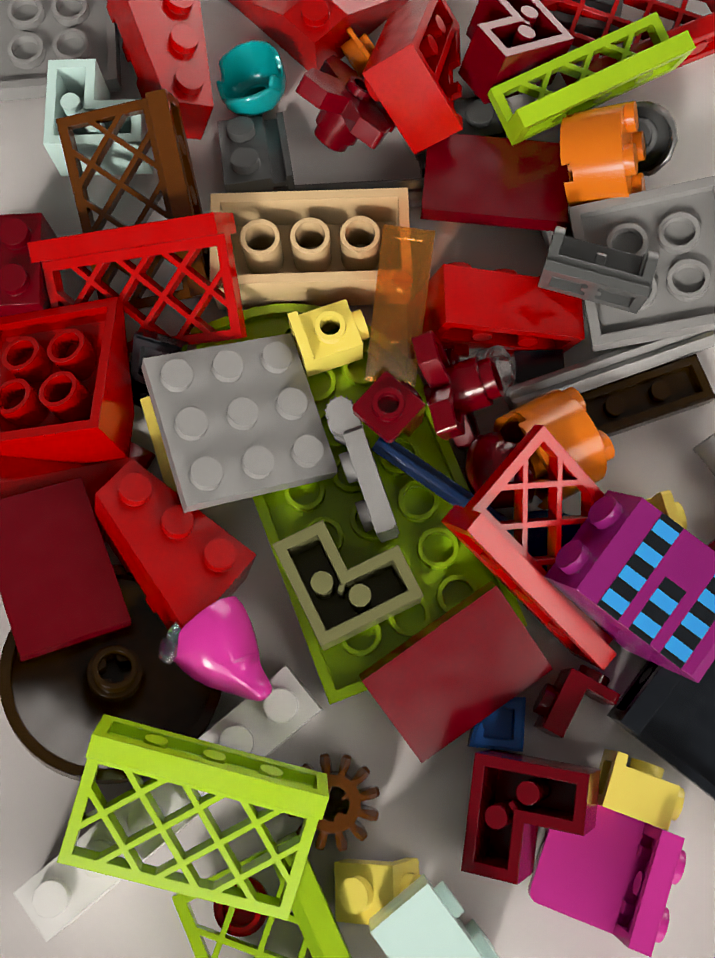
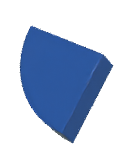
[467,697,526,752]

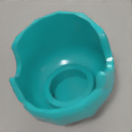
[216,40,286,116]

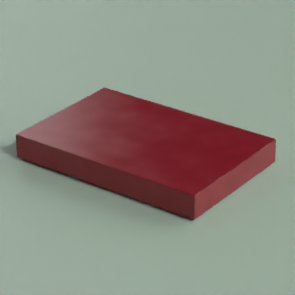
[420,133,569,232]
[0,478,131,662]
[359,581,553,763]

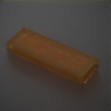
[365,224,435,386]

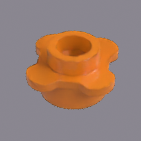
[340,27,375,78]

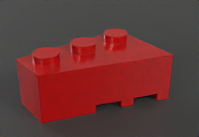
[362,0,463,155]
[406,262,585,359]
[94,459,257,648]

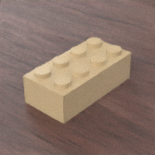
[210,187,412,310]

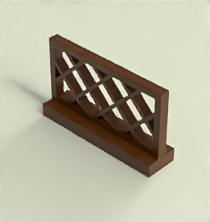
[56,88,210,313]

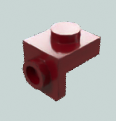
[352,371,426,443]
[533,665,620,738]

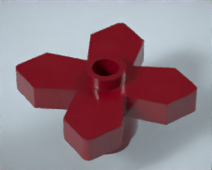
[295,55,396,152]
[411,330,504,451]

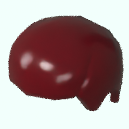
[465,431,535,509]

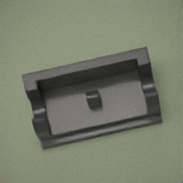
[537,226,659,314]

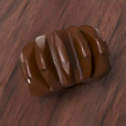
[288,753,380,852]

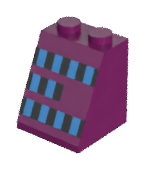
[545,490,715,683]

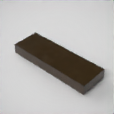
[580,354,715,437]

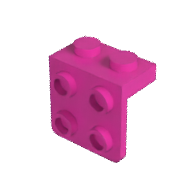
[528,804,686,957]

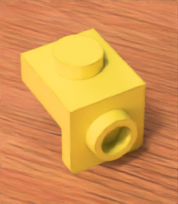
[334,857,421,925]

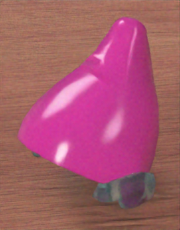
[159,596,272,701]

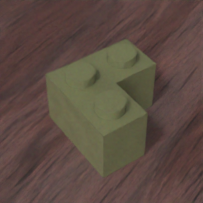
[272,520,424,651]

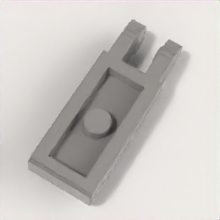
[324,395,400,543]

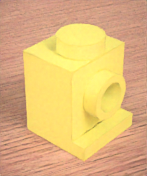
[287,299,369,377]
[597,749,685,831]

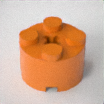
[560,101,646,207]
[493,387,615,510]

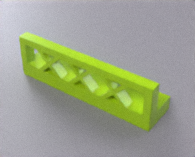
[487,12,696,146]

